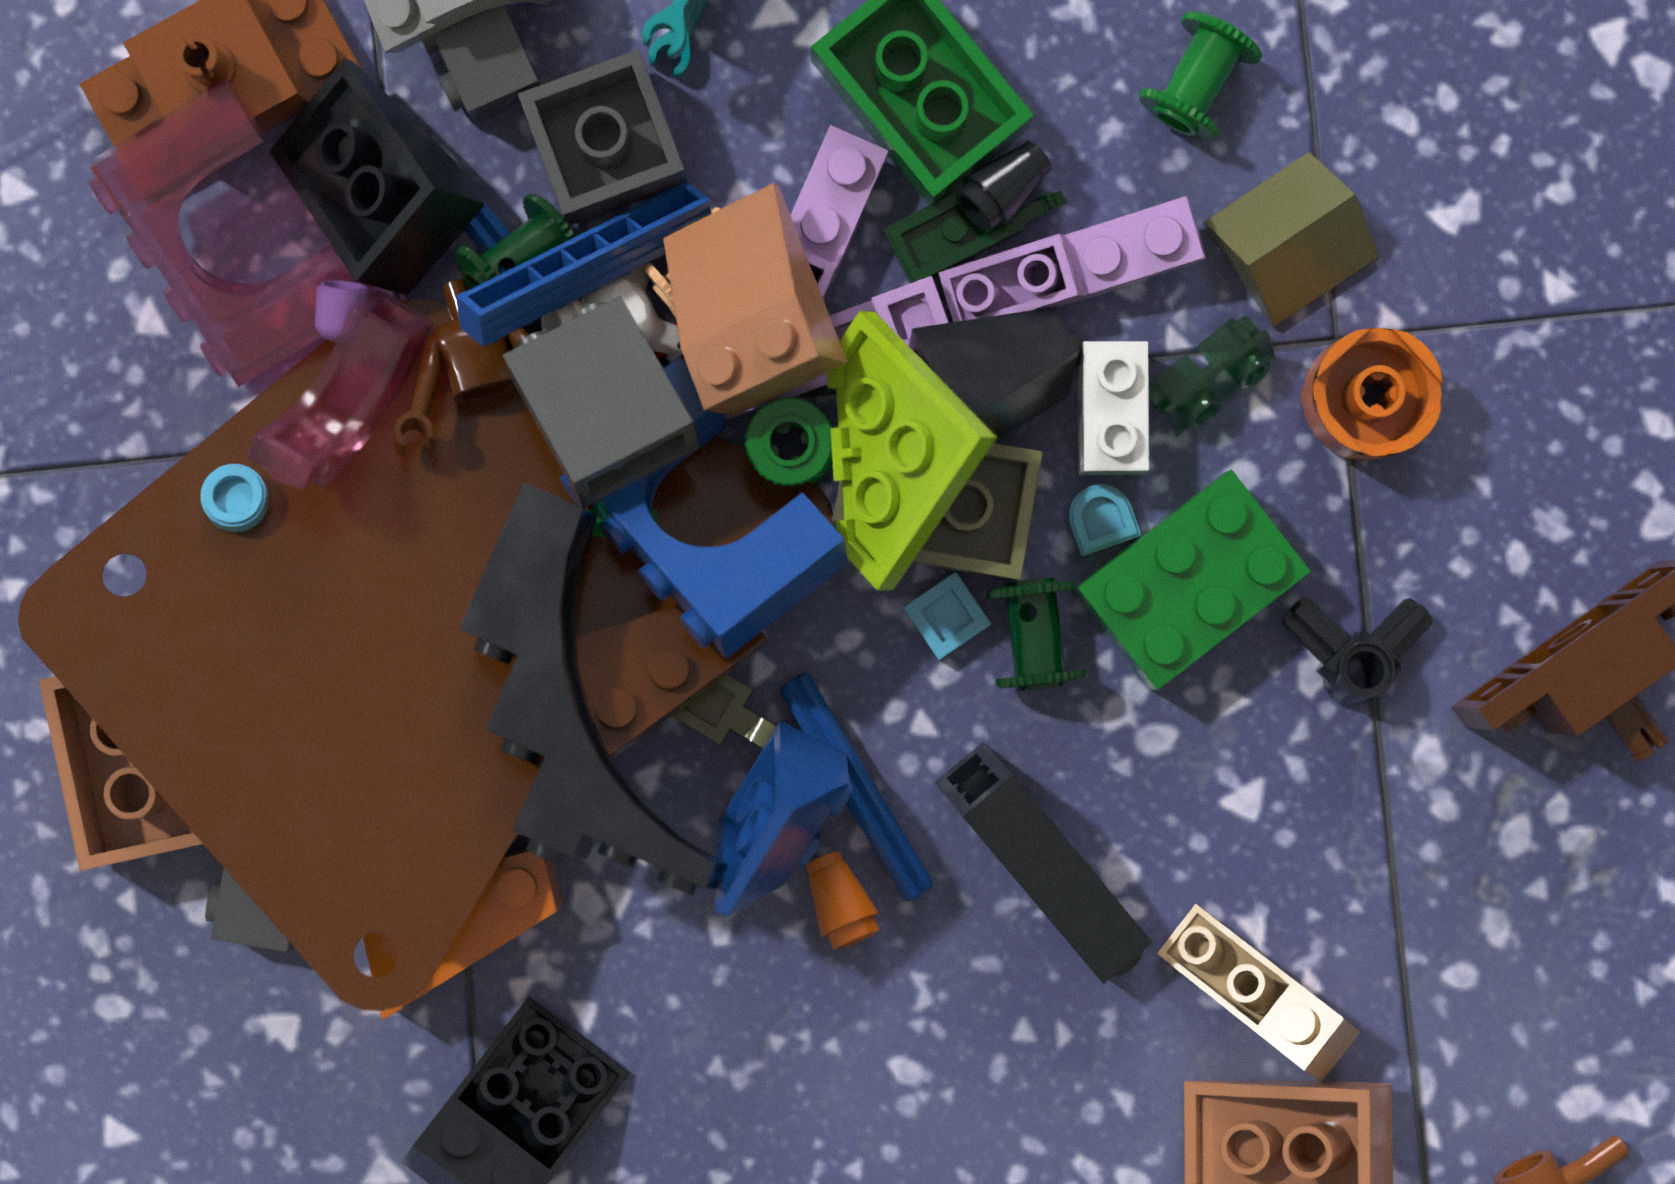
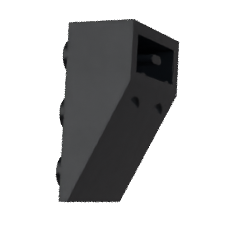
[401,996,629,1184]

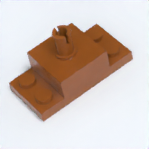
[79,0,364,198]

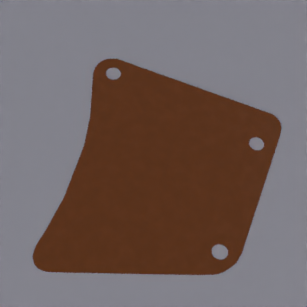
[18,298,833,1011]

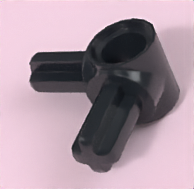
[1281,597,1433,706]

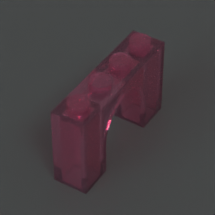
[88,77,370,387]

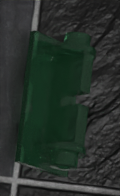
[1148,315,1276,437]

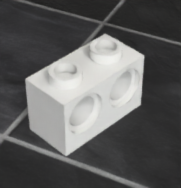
[1077,341,1149,475]

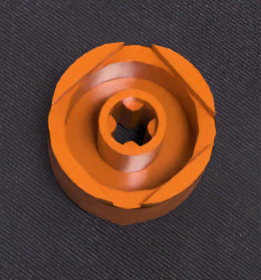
[1300,328,1443,462]

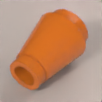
[805,851,880,951]

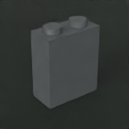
[503,295,699,508]

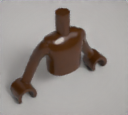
[393,279,530,456]

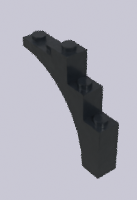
[459,482,728,895]

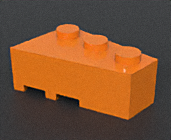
[363,849,564,1020]

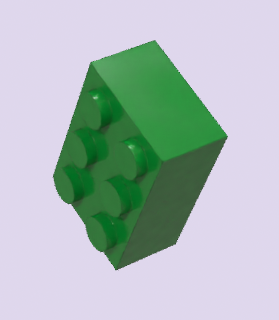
[811,0,1034,206]
[1073,469,1311,690]

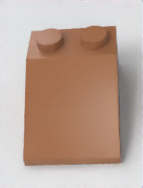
[663,183,848,416]
[1184,1080,1393,1184]

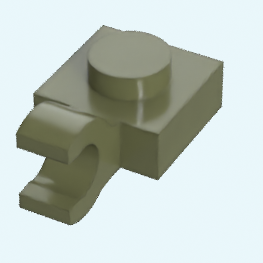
[671,674,777,748]

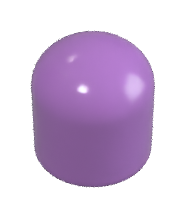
[315,281,369,343]

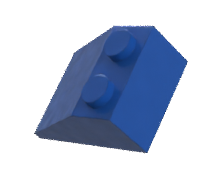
[715,721,853,917]

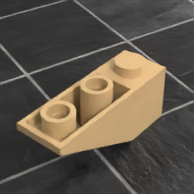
[1157,904,1360,1083]

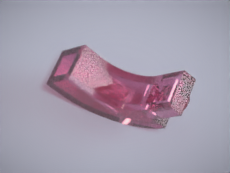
[246,289,434,490]

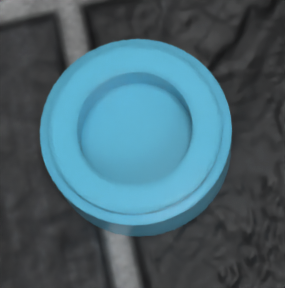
[200,464,269,532]

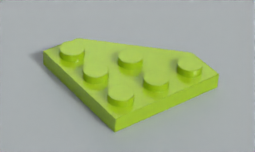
[827,311,997,590]

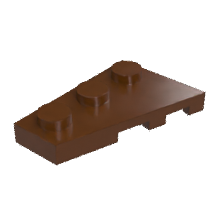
[577,605,768,759]

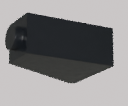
[909,307,1082,442]

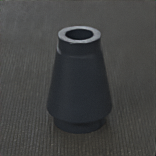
[956,140,1052,232]

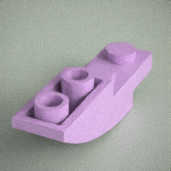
[791,125,889,302]
[938,196,1207,322]

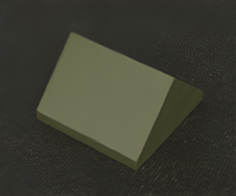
[1203,152,1380,328]

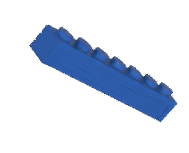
[456,181,711,347]

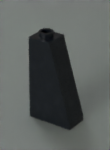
[934,742,1153,984]

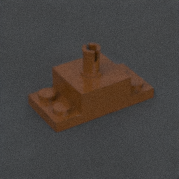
[1451,560,1675,762]

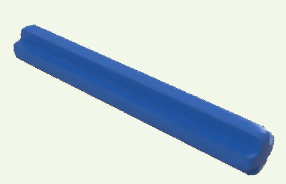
[780,673,933,901]

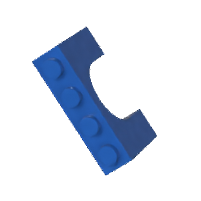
[559,357,848,659]

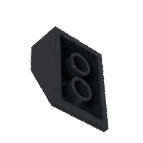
[269,58,485,296]

